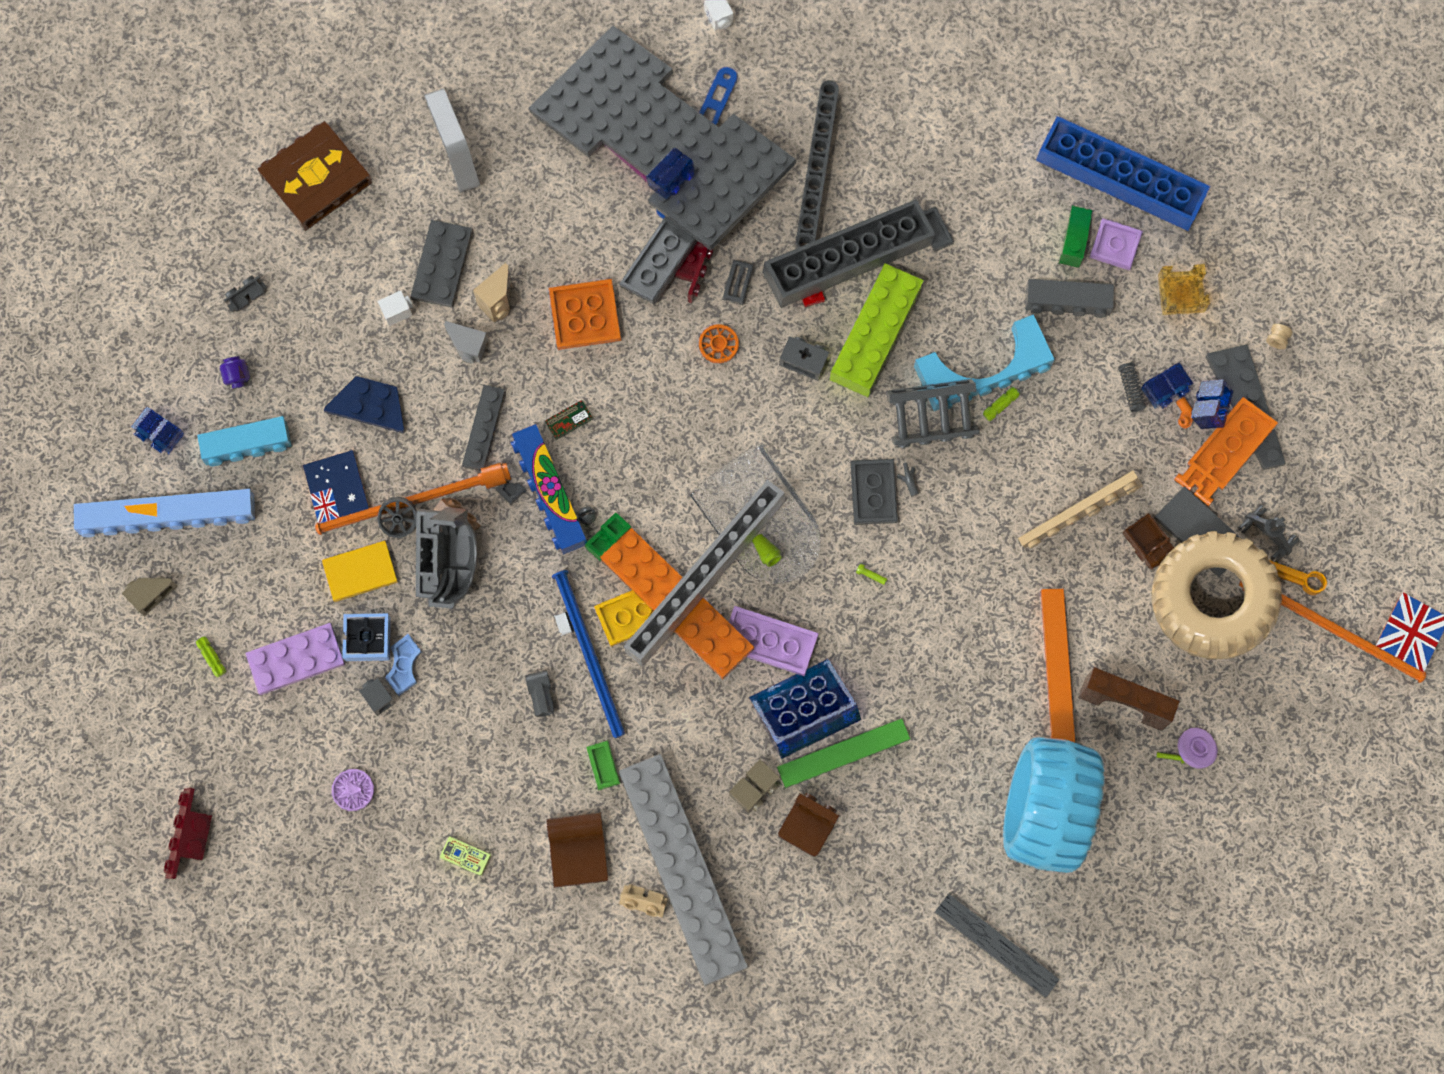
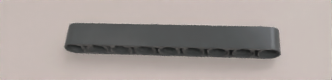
[795,80,839,249]

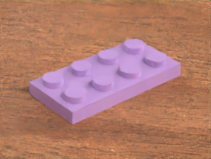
[729,606,819,676]
[245,623,345,695]

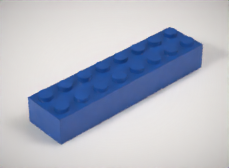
[1036,116,1210,231]

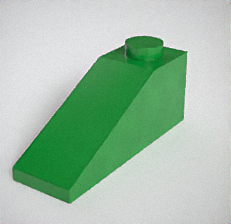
[1058,205,1092,268]

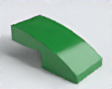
[585,512,632,562]

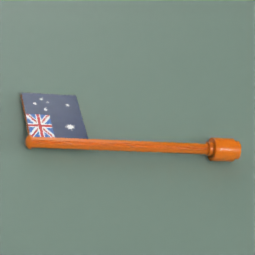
[303,450,511,535]

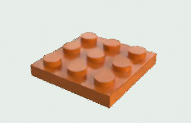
[549,279,621,350]

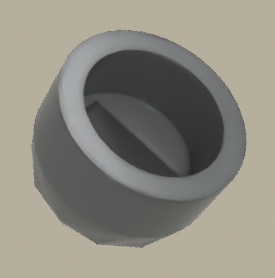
[579,507,596,525]

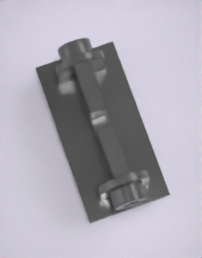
[223,275,267,312]

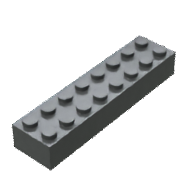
[762,199,936,308]

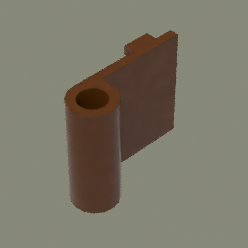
[547,812,608,888]

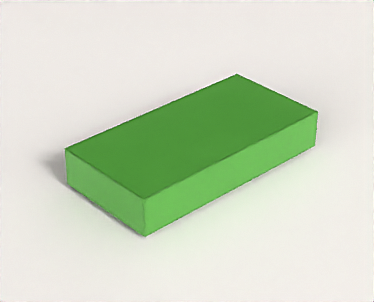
[586,741,620,791]

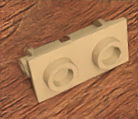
[619,884,668,918]

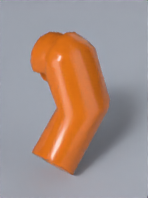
[1176,397,1195,428]

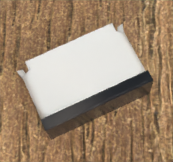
[554,612,574,636]

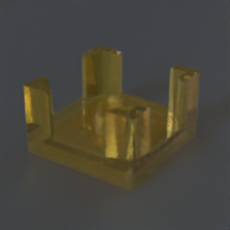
[1158,264,1210,315]

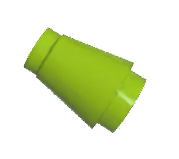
[752,534,782,567]

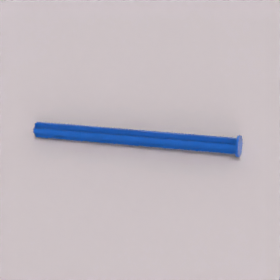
[552,570,625,738]

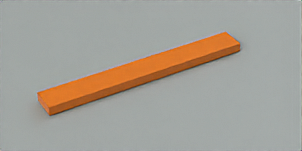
[1040,589,1075,743]

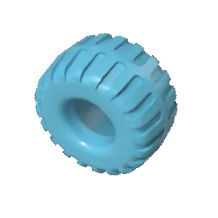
[1003,737,1104,873]

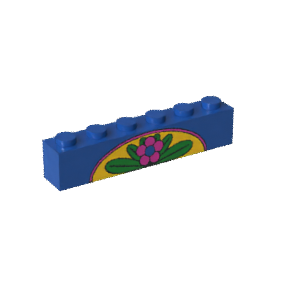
[510,424,587,555]

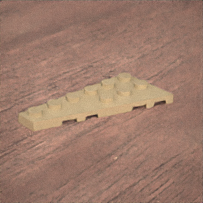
[1018,470,1143,549]

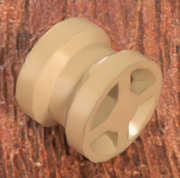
[1266,324,1293,349]

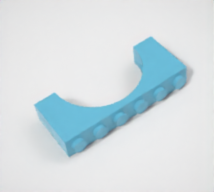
[914,315,1055,411]

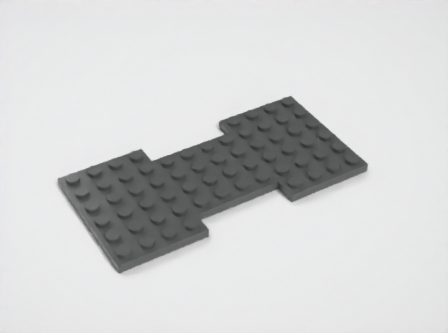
[528,25,796,251]

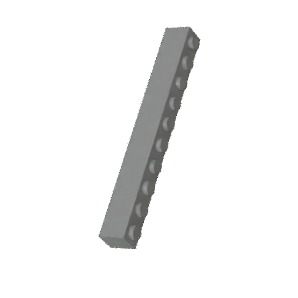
[624,480,785,667]

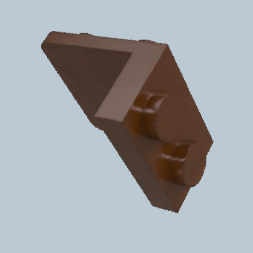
[778,793,839,857]

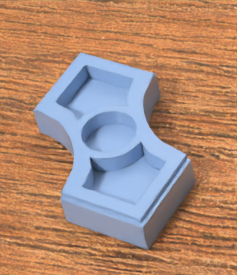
[385,634,422,696]

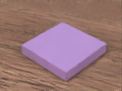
[1089,218,1143,271]

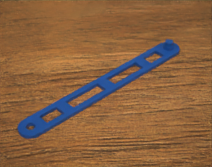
[656,67,737,219]

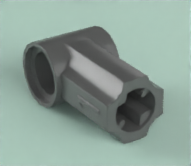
[525,670,555,717]

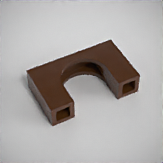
[1078,667,1180,731]

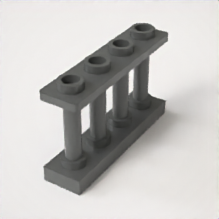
[886,379,980,448]

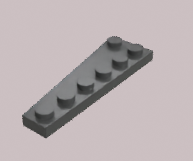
[1206,344,1286,470]

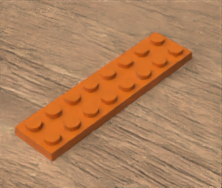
[600,528,755,680]

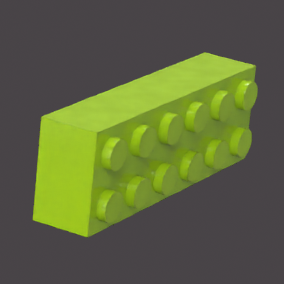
[830,263,924,397]

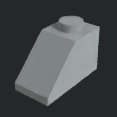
[444,321,488,363]

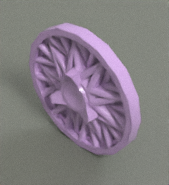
[1177,728,1218,769]
[332,769,374,811]

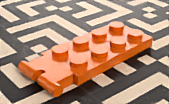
[1174,397,1278,506]

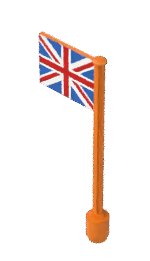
[1238,580,1444,683]

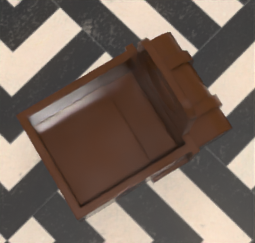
[1122,513,1174,570]

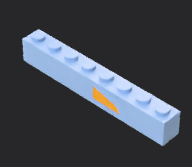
[74,489,255,537]

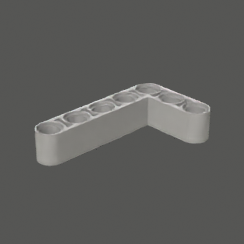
[424,88,480,193]

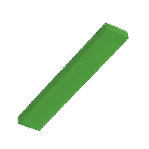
[777,719,910,789]

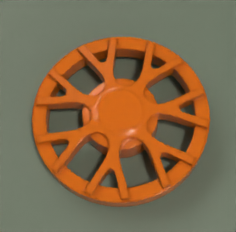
[699,324,739,364]

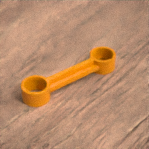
[1270,560,1327,595]

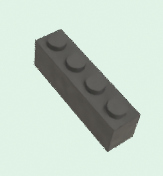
[1025,279,1114,318]

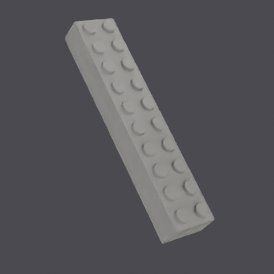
[619,754,748,986]

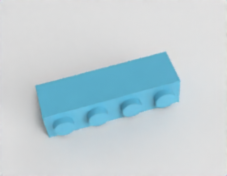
[197,416,292,466]

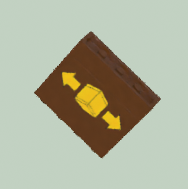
[257,121,373,231]

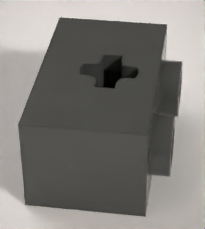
[779,336,829,381]

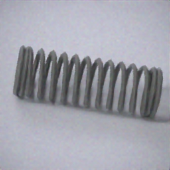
[1118,362,1146,412]

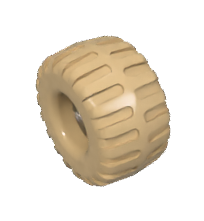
[1151,531,1282,660]

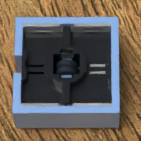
[342,613,391,661]

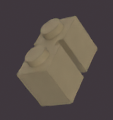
[729,759,780,813]

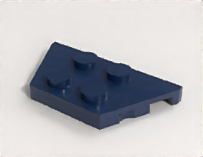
[324,376,405,434]

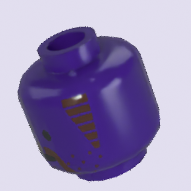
[220,356,250,389]

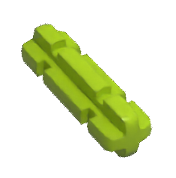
[983,387,1020,421]
[196,636,226,677]

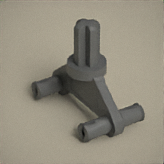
[1238,505,1300,563]

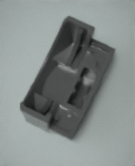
[416,507,477,609]

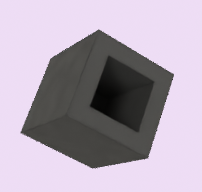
[359,678,396,716]

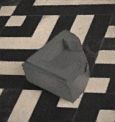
[495,483,527,505]

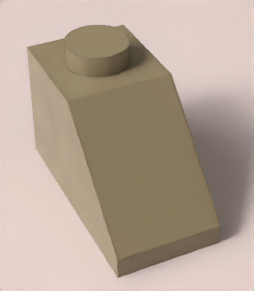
[122,578,178,617]

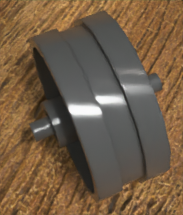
[377,496,417,538]

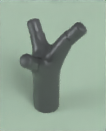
[897,462,919,497]

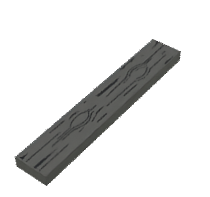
[934,894,1060,998]

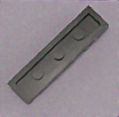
[462,385,505,471]

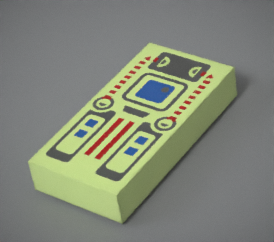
[440,836,491,876]

